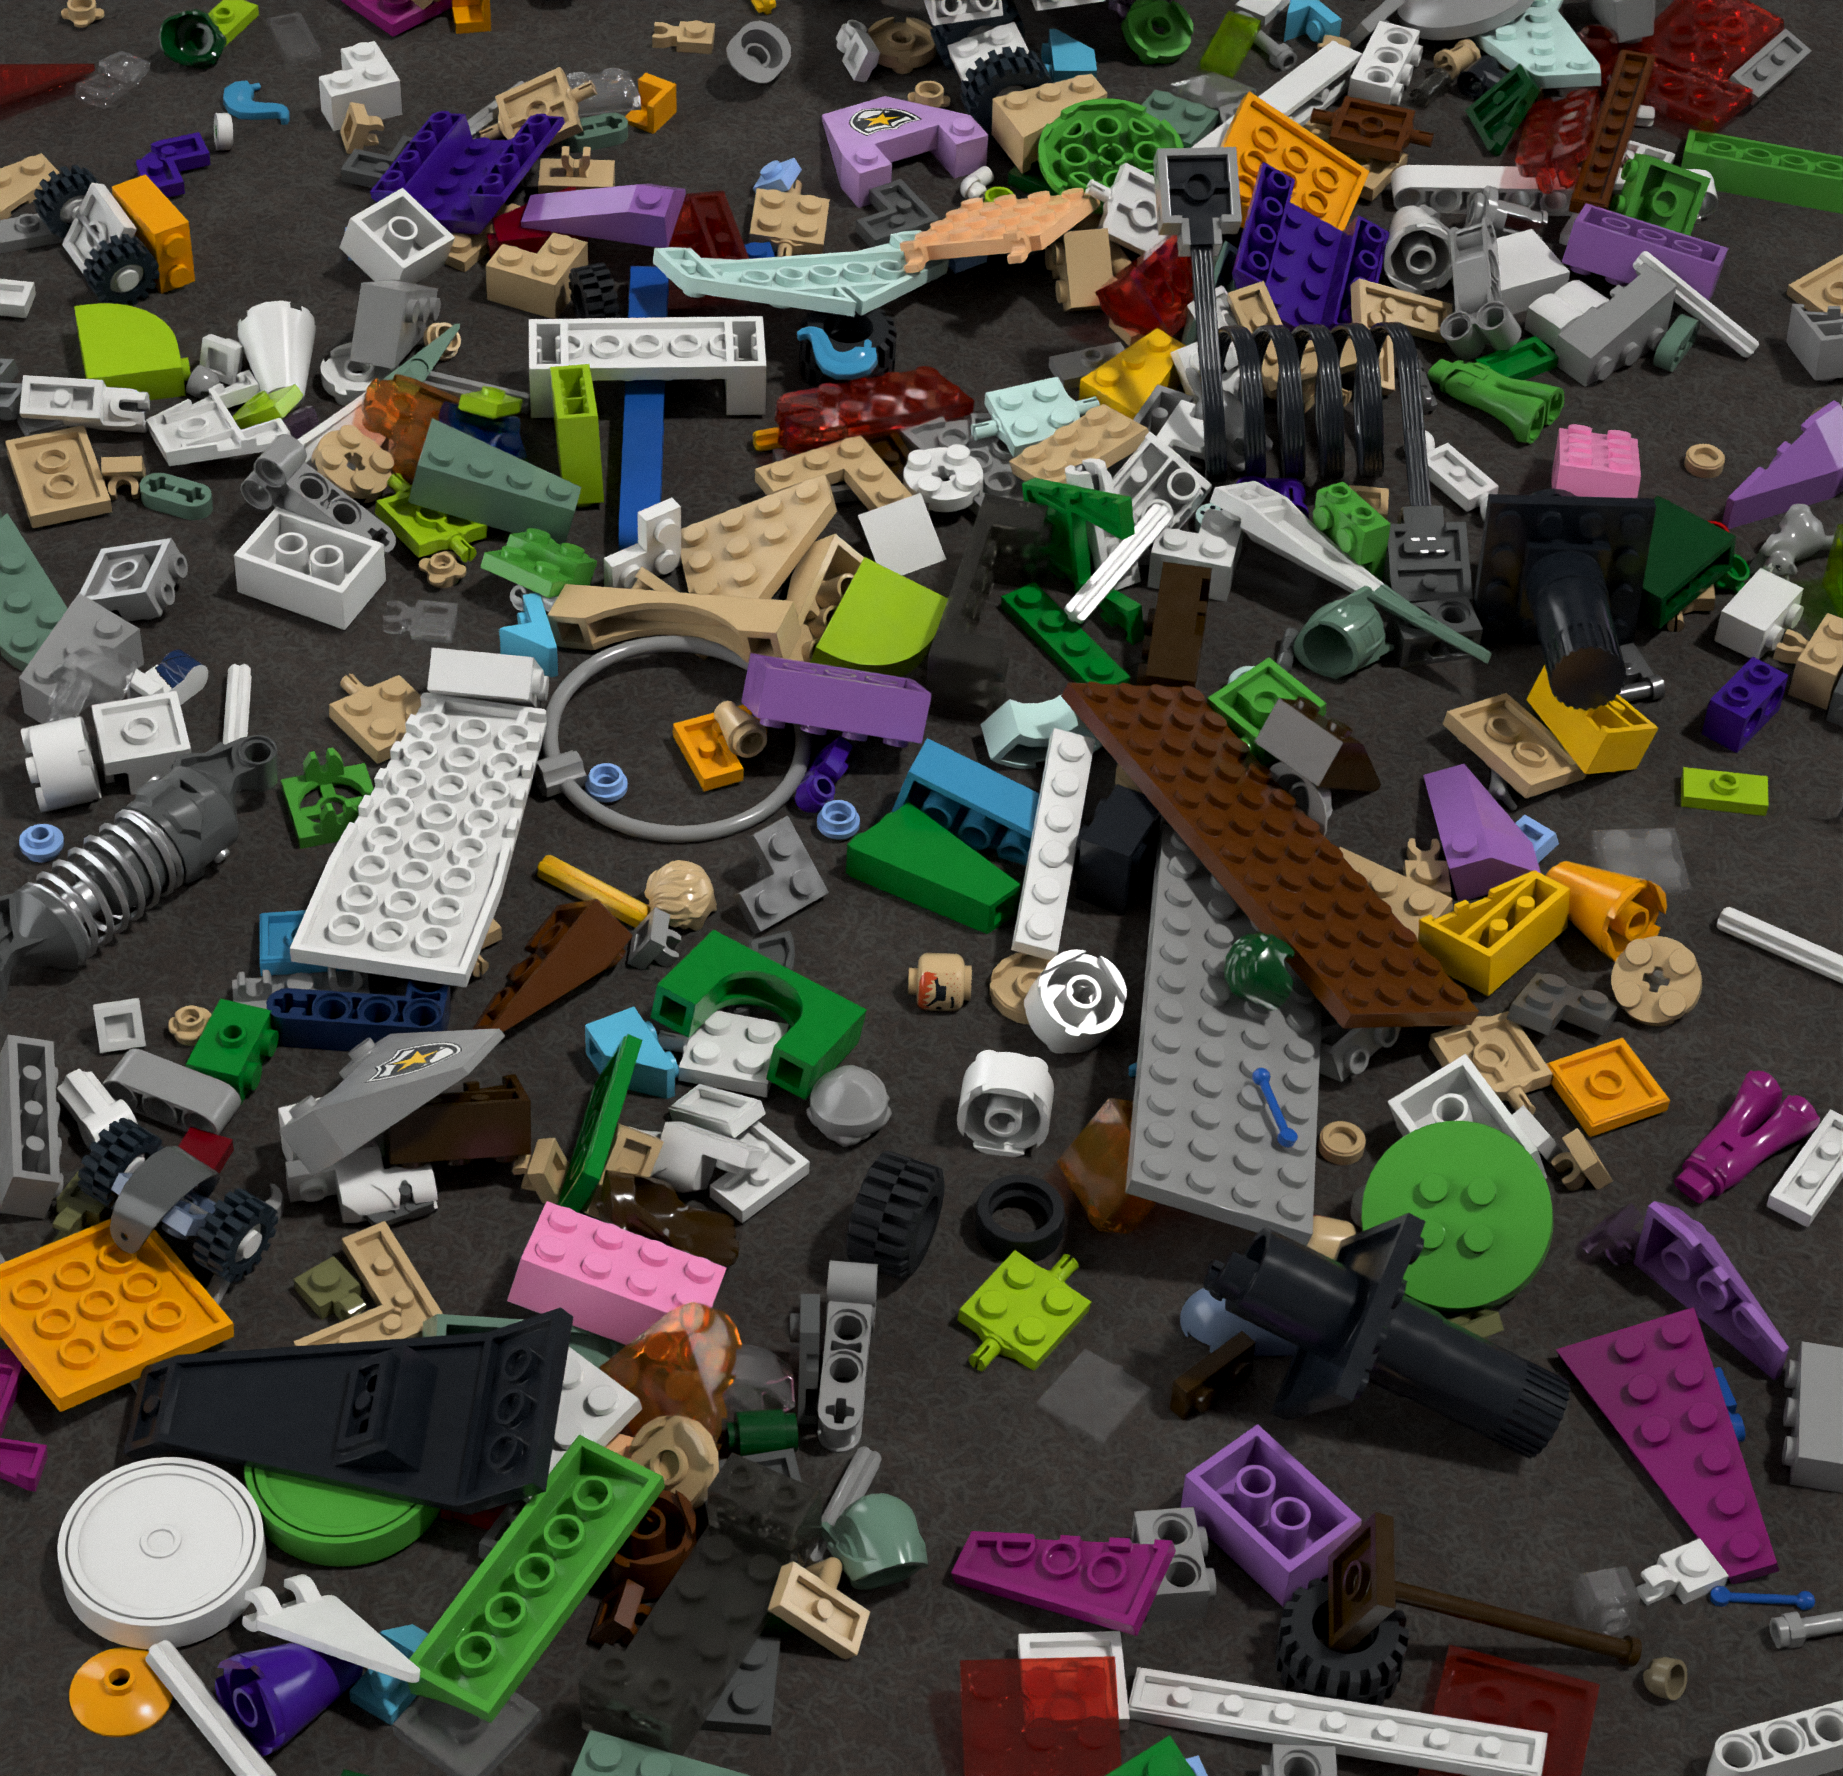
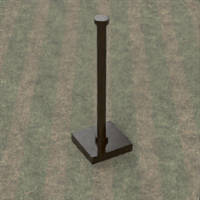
[1328,1512,1642,1667]

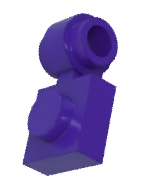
[795,736,853,813]

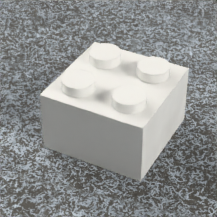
[339,188,455,284]

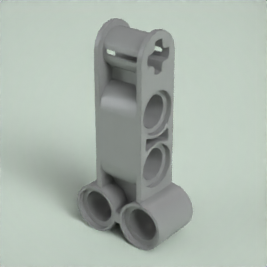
[1440,217,1521,360]
[240,434,396,554]
[817,1260,878,1453]

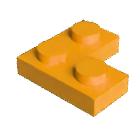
[673,705,767,791]

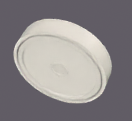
[57,1457,267,1649]

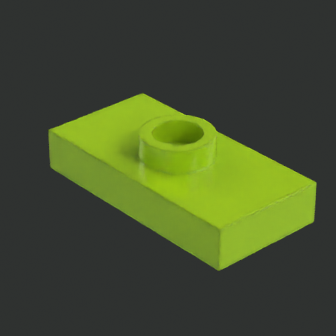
[208,0,259,46]
[232,384,303,430]
[458,386,523,419]
[1681,767,1769,816]

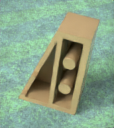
[992,73,1107,174]

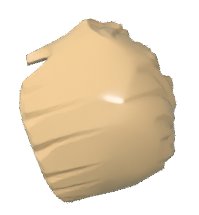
[644,860,717,931]

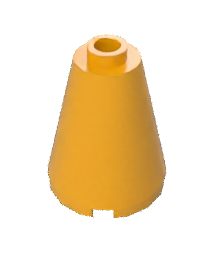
[1546,861,1667,962]

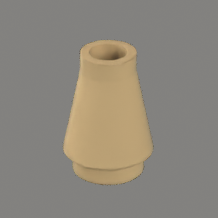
[714,701,767,758]

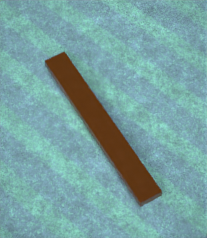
[1569,50,1656,213]

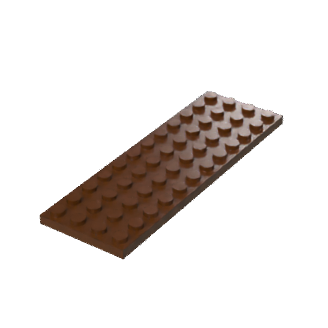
[1061,681,1479,1028]

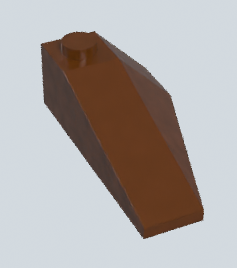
[472,899,633,1032]

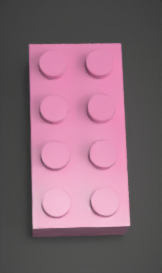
[1552,424,1641,498]
[507,1201,727,1368]

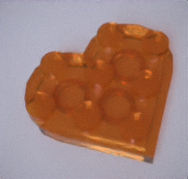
[361,374,484,479]
[599,1302,742,1451]

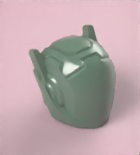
[1293,586,1394,679]
[820,1493,929,1590]

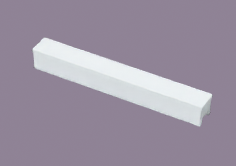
[1191,41,1363,148]

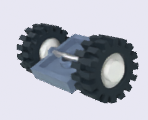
[78,1118,278,1283]

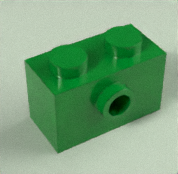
[186,998,279,1105]

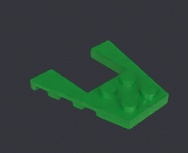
[1022,478,1145,645]

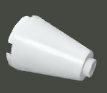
[1383,206,1453,294]
[237,301,316,412]

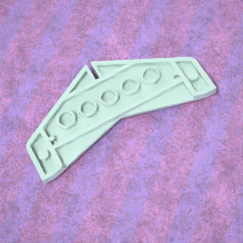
[1466,0,1601,89]
[653,230,949,317]

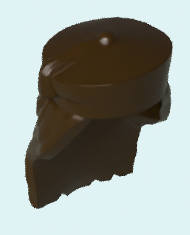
[596,1170,739,1267]

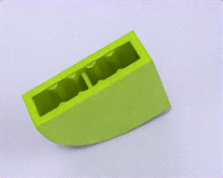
[74,303,191,400]
[550,364,604,507]
[810,557,953,677]

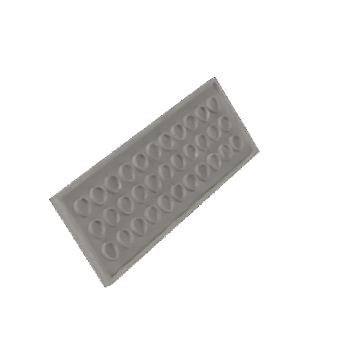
[1125,824,1322,1246]

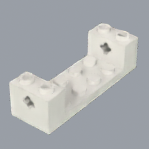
[529,316,766,418]

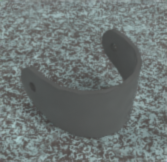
[110,1146,220,1254]

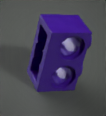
[1702,657,1788,753]

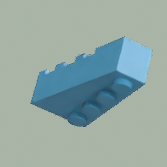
[892,738,1039,866]

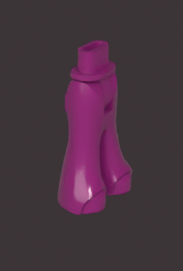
[1674,1070,1820,1203]

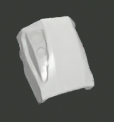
[1112,432,1212,542]

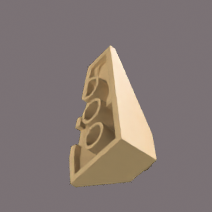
[786,534,864,662]

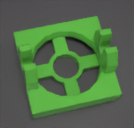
[281,748,374,849]

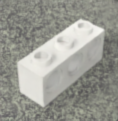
[1348,21,1423,106]

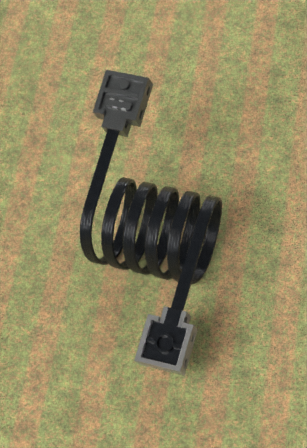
[1153,147,1473,603]

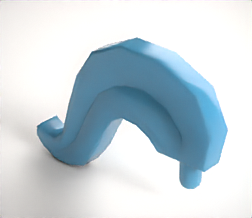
[223,80,290,125]
[797,326,878,380]

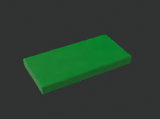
[557,1034,642,1213]

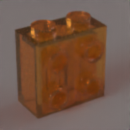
[1057,1098,1157,1234]

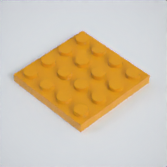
[1220,91,1370,231]
[0,1219,234,1412]

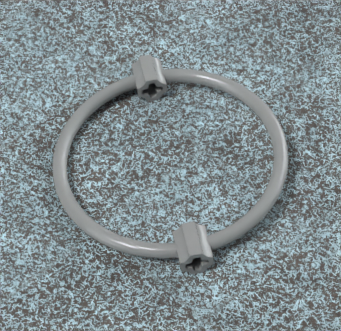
[534,635,812,843]

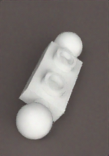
[1404,430,1499,521]

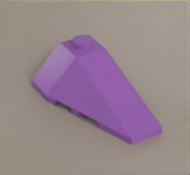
[521,184,686,248]
[1722,400,1843,529]
[1423,764,1541,901]
[1634,1201,1789,1380]

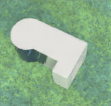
[125,650,208,705]

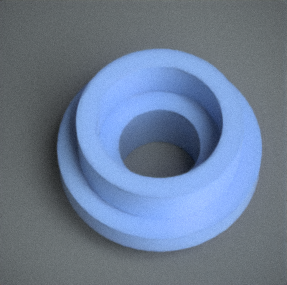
[585,763,628,802]
[817,800,860,839]
[19,824,64,863]

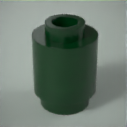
[725,1409,798,1457]

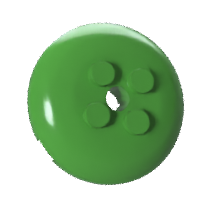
[1038,98,1184,215]

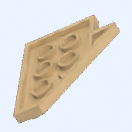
[681,474,837,599]

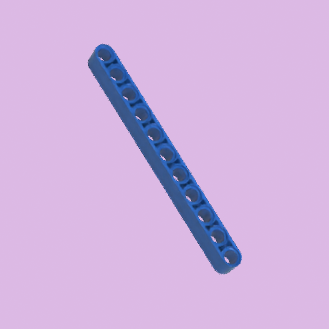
[618,266,669,551]

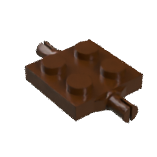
[1310,96,1434,163]

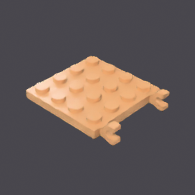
[900,188,1101,273]

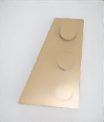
[1339,847,1453,941]

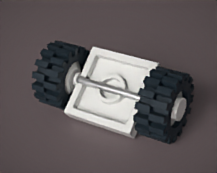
[33,165,160,306]

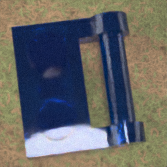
[439,402,529,463]

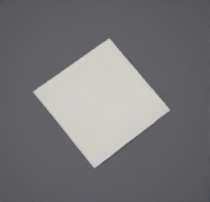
[858,493,946,575]

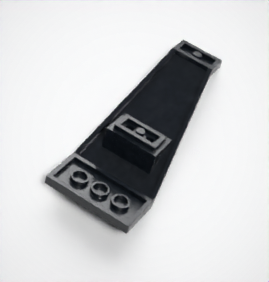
[123,1307,573,1515]

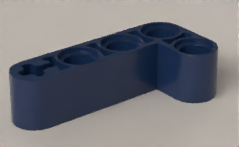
[266,979,451,1051]

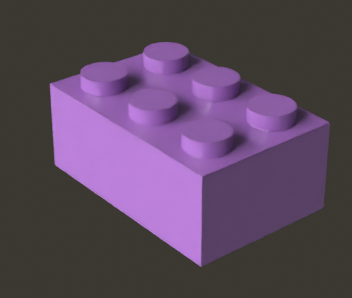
[1181,1424,1362,1607]

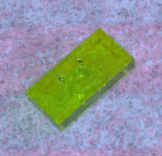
[1200,10,1261,78]

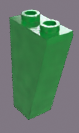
[846,802,1020,934]

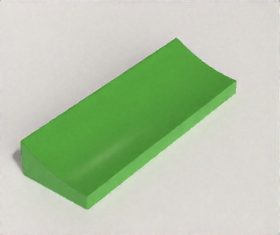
[1681,129,1843,214]
[407,1435,665,1723]

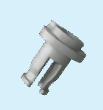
[1463,185,1548,240]

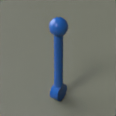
[1252,1068,1298,1148]
[1710,1586,1815,1611]

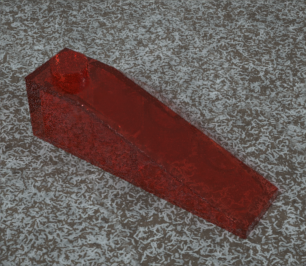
[1095,235,1194,337]

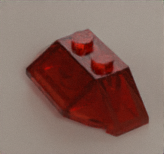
[669,190,749,298]

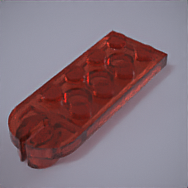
[1576,24,1753,133]
[1515,88,1601,194]
[775,366,975,455]

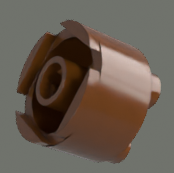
[600,1489,696,1600]

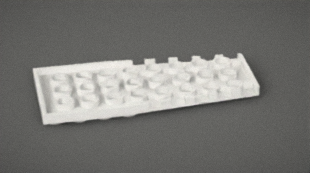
[290,693,547,987]

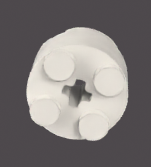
[21,716,102,813]
[1024,949,1127,1054]
[957,1050,1054,1157]

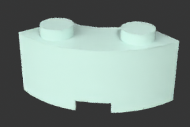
[980,694,1103,769]

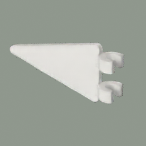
[242,1574,420,1683]

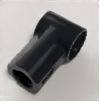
[1457,55,1508,100]

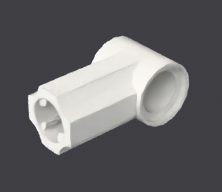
[57,1069,138,1151]

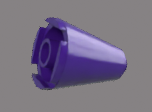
[215,1642,363,1757]

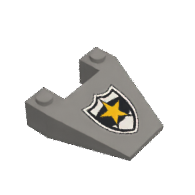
[279,1028,505,1177]

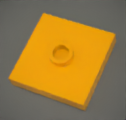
[1546,1038,1670,1137]

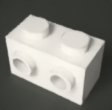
[1714,568,1804,659]

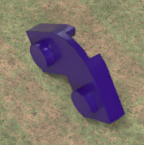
[136,132,211,197]

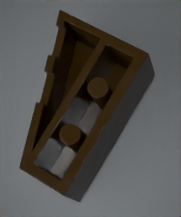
[1137,562,1212,688]
[384,1074,531,1169]

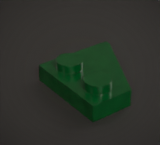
[1465,63,1540,157]

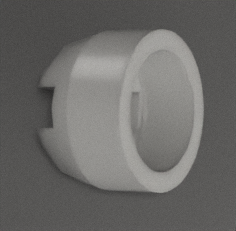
[186,365,220,399]

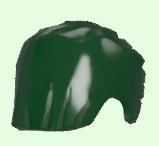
[158,9,227,69]
[1224,932,1295,1011]

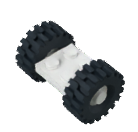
[930,0,1053,141]

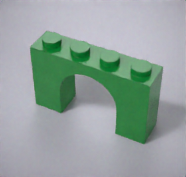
[650,929,867,1100]

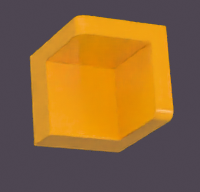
[451,0,491,34]
[625,73,677,134]

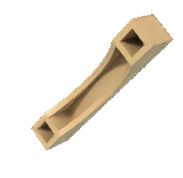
[547,584,802,663]

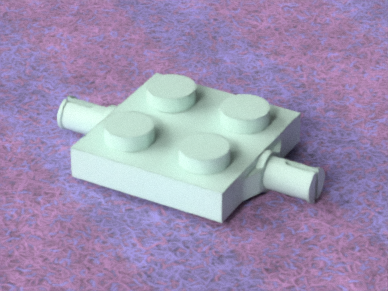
[971,377,1100,458]

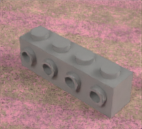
[0,1035,63,1219]

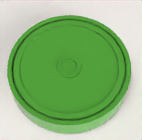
[1361,1121,1553,1313]
[244,1466,441,1567]

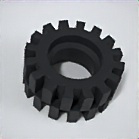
[569,262,620,319]

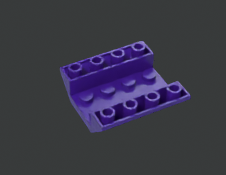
[370,111,565,234]
[1232,162,1390,340]

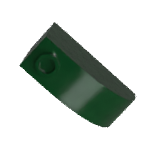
[1638,495,1736,629]

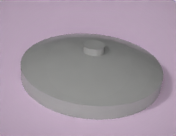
[1397,0,1534,40]

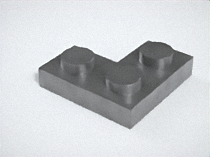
[733,816,829,934]

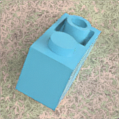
[1041,29,1097,83]
[585,1007,679,1099]

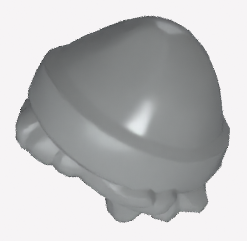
[806,1065,892,1147]

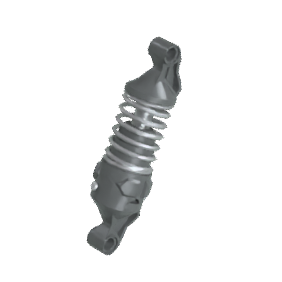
[0,735,278,1003]

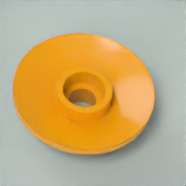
[69,1647,174,1737]

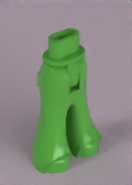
[1427,359,1565,444]

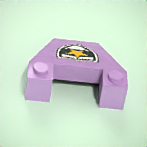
[822,96,988,208]

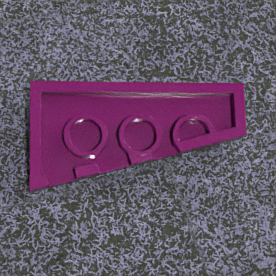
[951,1531,1176,1636]

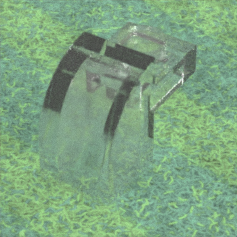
[47,645,139,722]
[680,1344,795,1424]

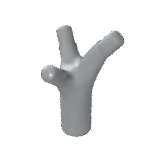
[1488,769,1517,811]

